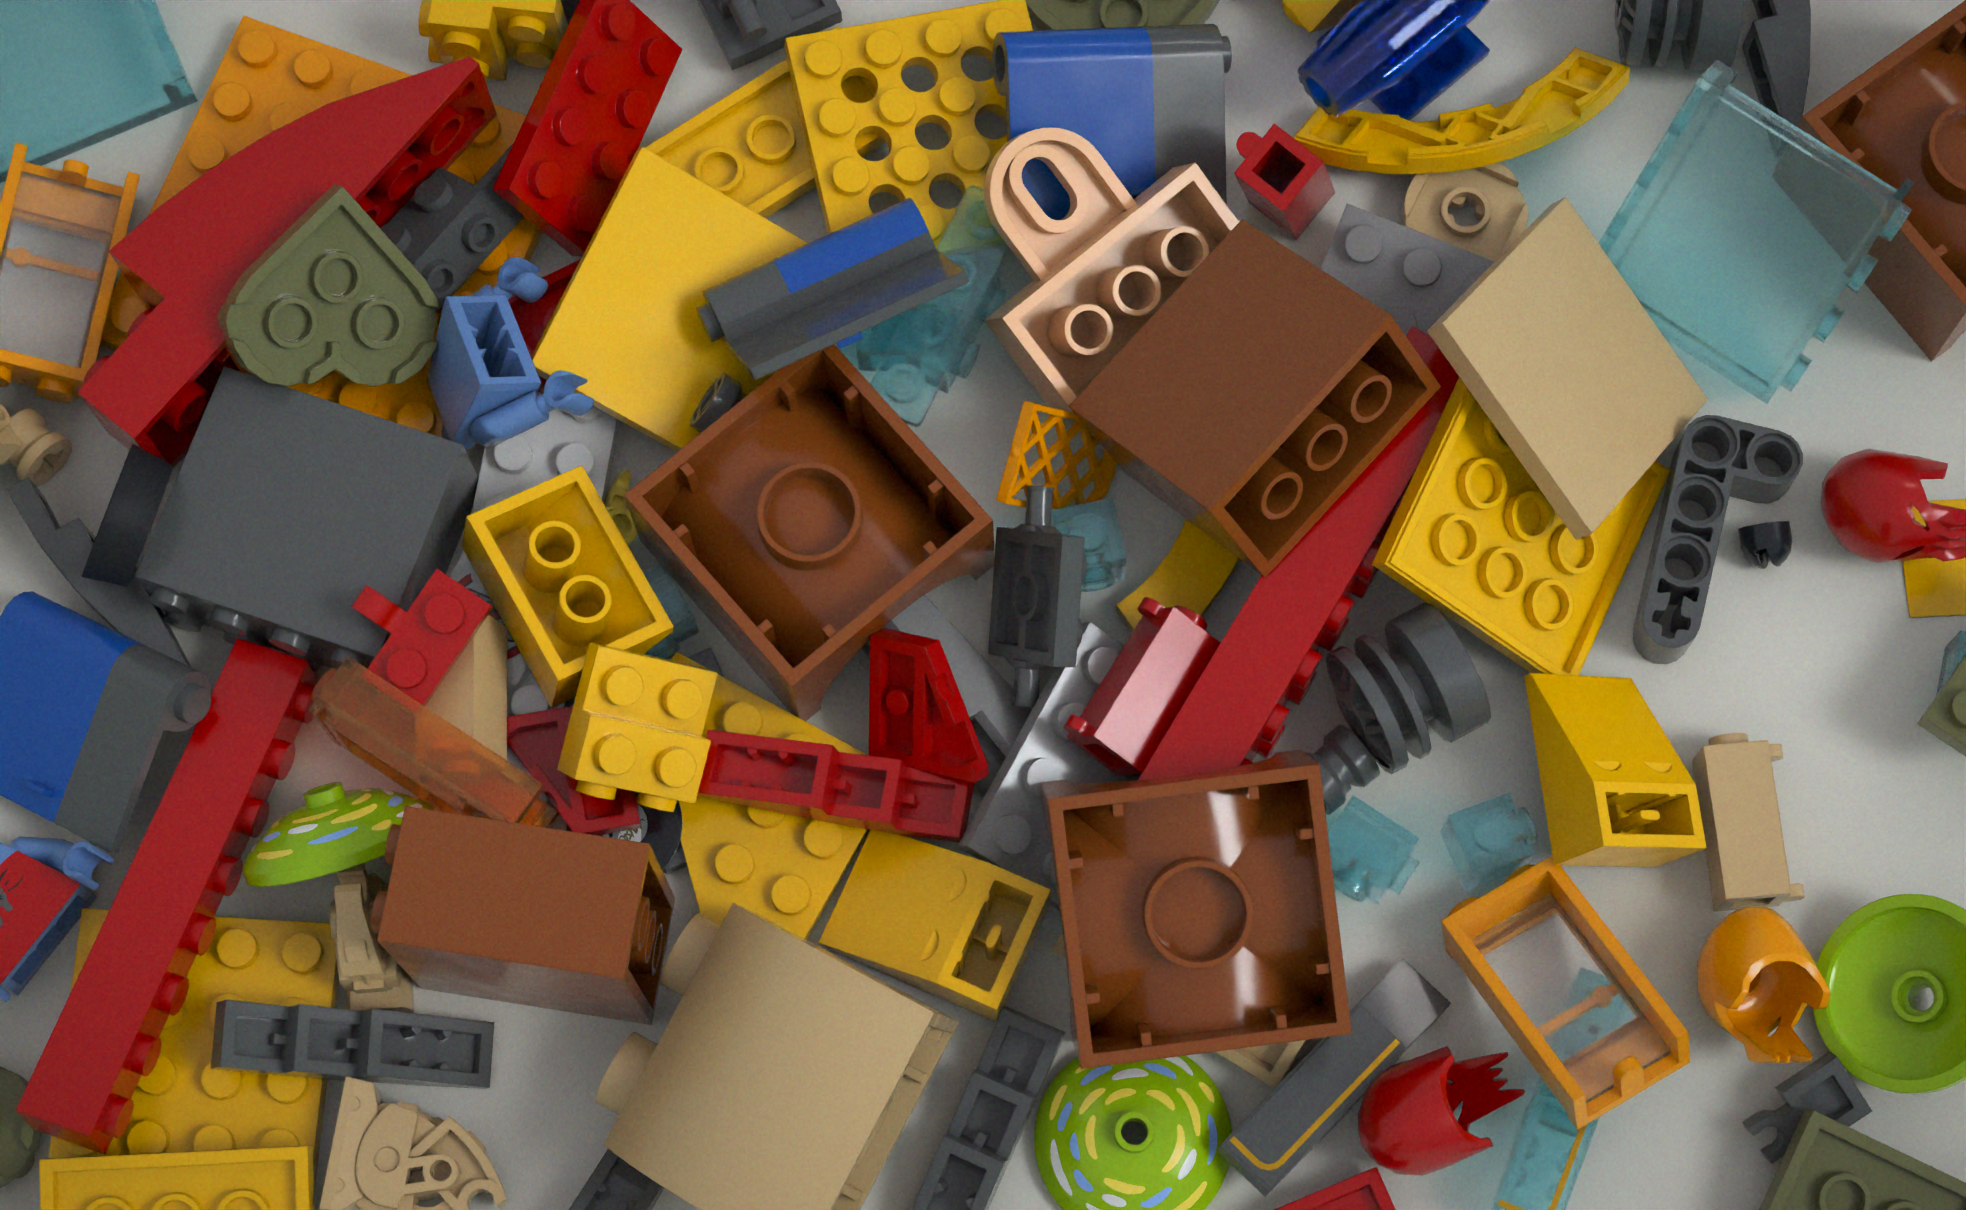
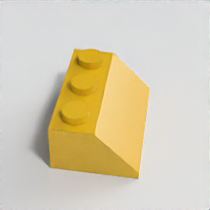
[462,465,674,708]

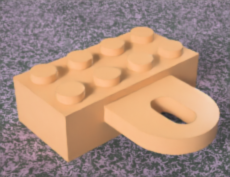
[984,127,1239,419]

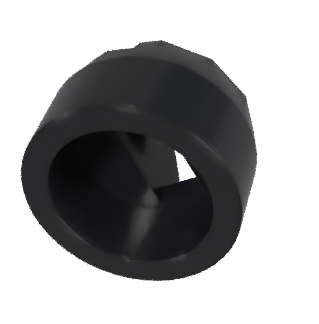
[1738,521,1792,569]

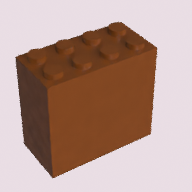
[1069,219,1441,578]
[371,806,675,1025]

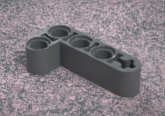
[1633,415,1803,664]

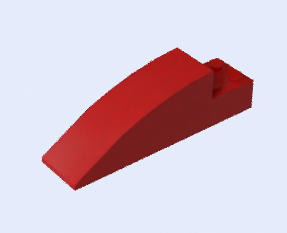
[77,56,497,468]

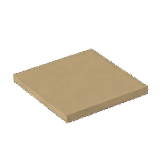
[1427,197,1708,540]

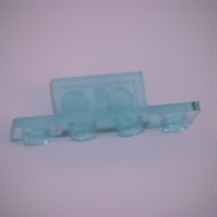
[870,185,1009,427]

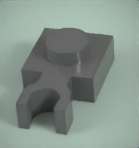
[1742,1051,1872,1164]

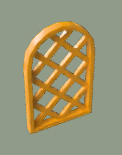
[996,400,1116,518]

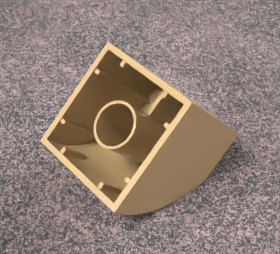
[595,903,960,1210]

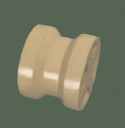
[3,408,72,487]

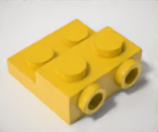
[418,0,568,82]
[557,642,718,812]

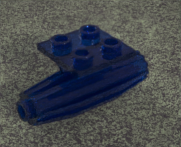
[1297,0,1490,121]

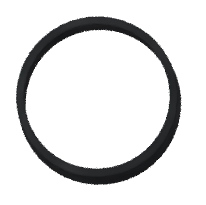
[81,443,174,587]

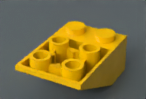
[1524,673,1707,867]
[818,830,1051,1022]

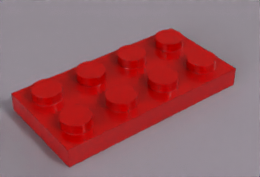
[492,0,683,257]

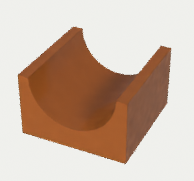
[1773,0,1966,362]
[624,344,995,721]

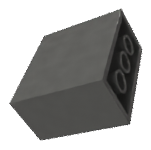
[135,366,479,692]

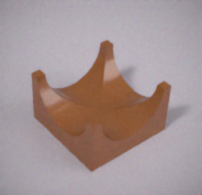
[1041,749,1352,1069]

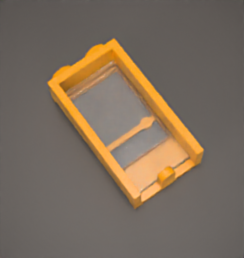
[0,142,140,402]
[1441,855,1690,1130]

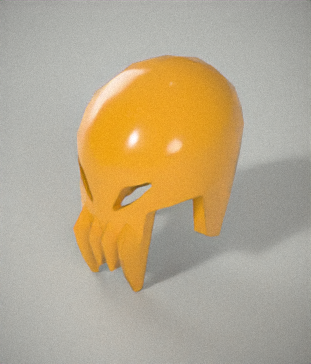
[1697,906,1831,1064]

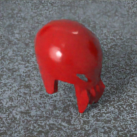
[1821,449,1966,563]
[1358,1046,1525,1176]

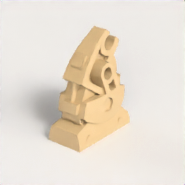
[330,864,414,1013]
[319,1077,508,1210]

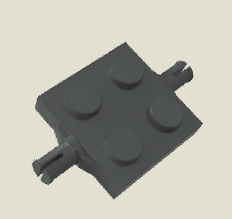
[988,485,1087,707]

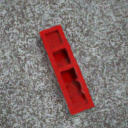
[698,730,975,843]

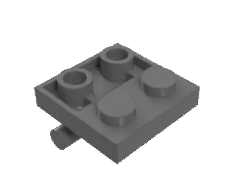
[697,0,842,70]

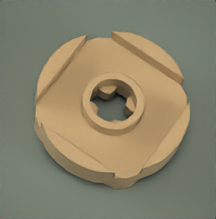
[1402,162,1529,262]

